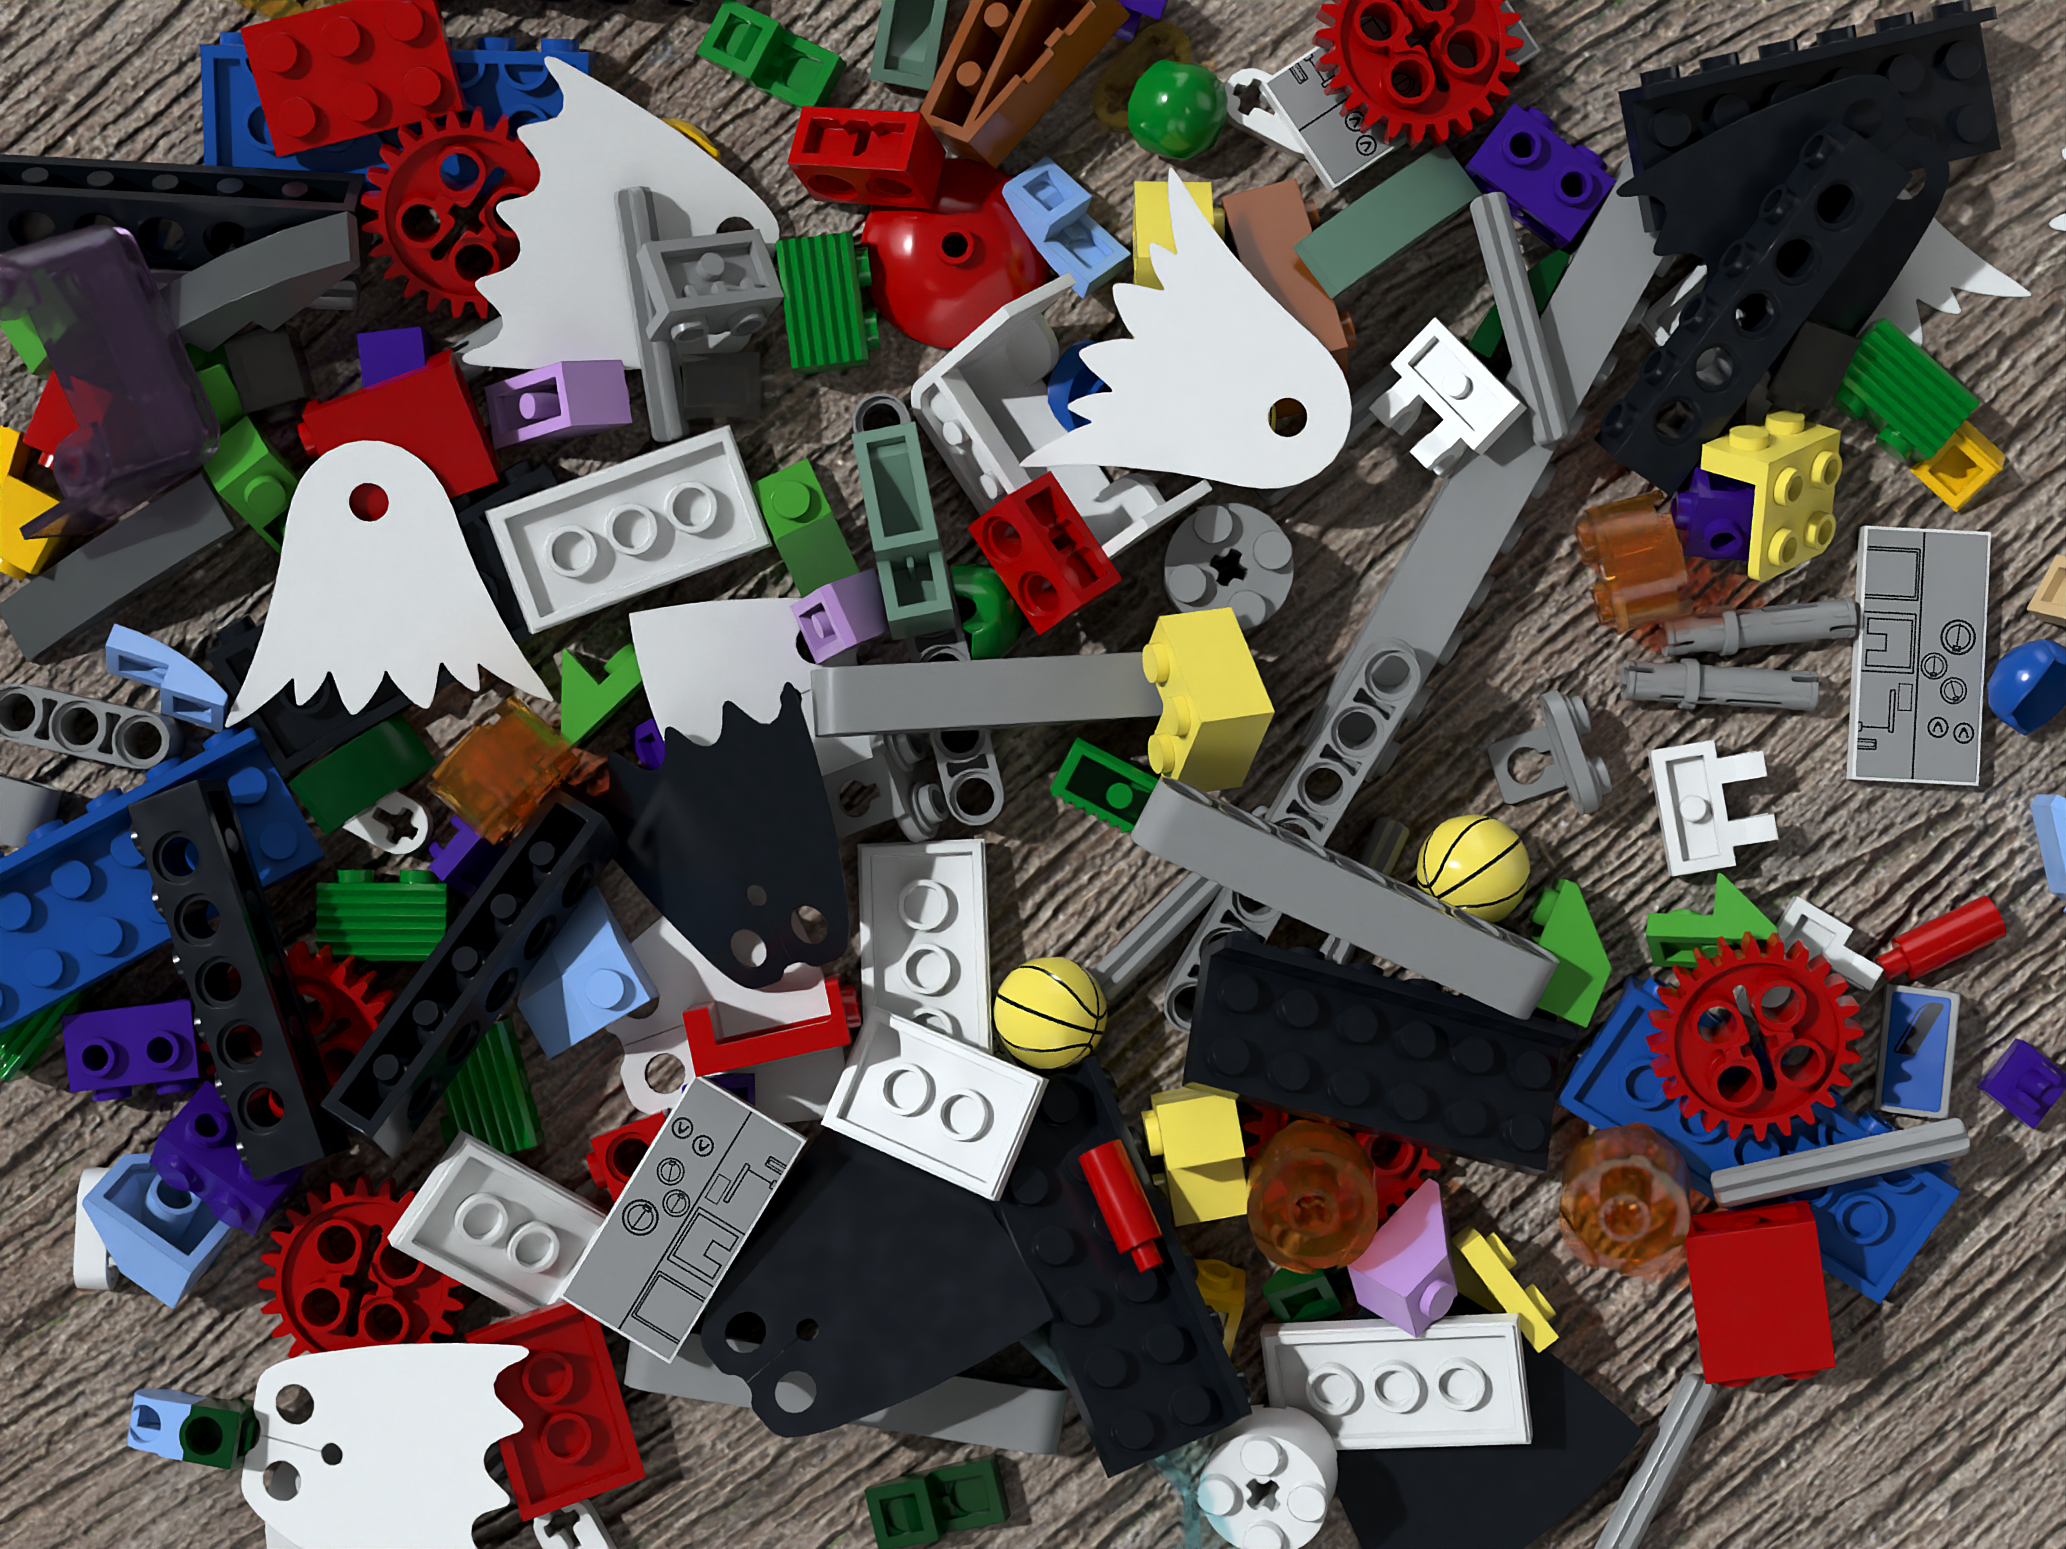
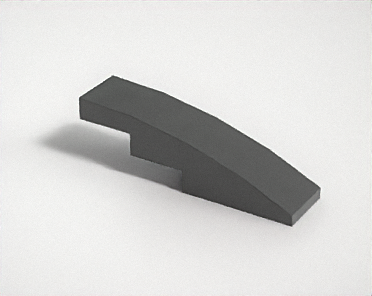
[124,211,360,374]
[0,473,239,662]

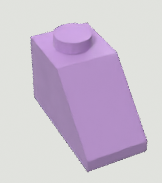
[484,360,632,450]
[790,568,891,665]
[1346,1178,1458,1338]

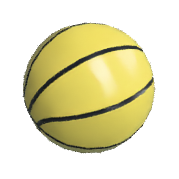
[1416,814,1530,923]
[994,957,1107,1069]

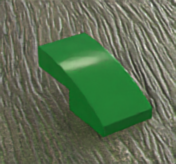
[696,0,847,112]

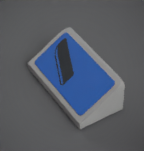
[1872,984,1960,1120]

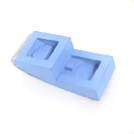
[1002,156,1131,299]
[105,623,228,731]

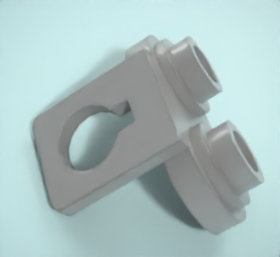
[1486,690,1612,815]
[822,733,948,843]

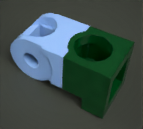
[127,1388,259,1470]

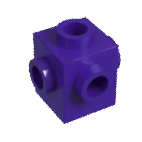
[1670,459,1755,561]

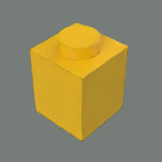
[0,475,84,581]

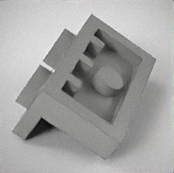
[636,229,785,344]

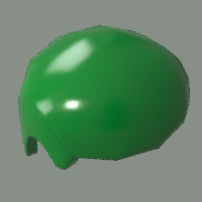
[1128,60,1228,160]
[951,564,1023,660]

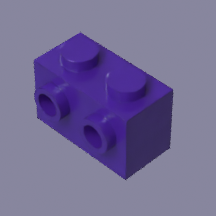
[1463,103,1616,251]
[61,998,213,1102]
[149,1081,308,1236]

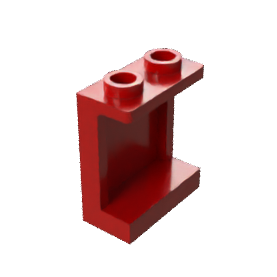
[297,348,501,522]
[682,973,863,1077]
[1679,1200,1836,1387]

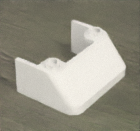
[911,272,1213,561]

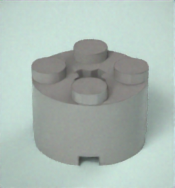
[1161,503,1294,633]

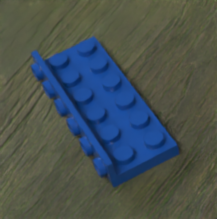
[200,32,596,195]
[0,727,326,1034]
[1555,974,1961,1304]

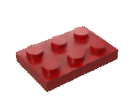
[240,0,468,157]
[464,1300,646,1522]

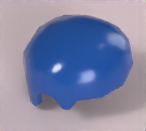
[1987,639,2066,736]

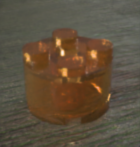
[1573,489,1693,634]
[426,694,580,846]
[1247,1120,1379,1274]
[1559,1122,1691,1277]

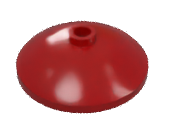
[861,158,1050,350]

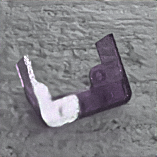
[0,225,221,540]

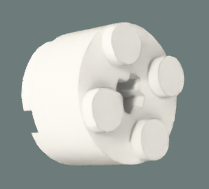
[1197,1404,1338,1549]

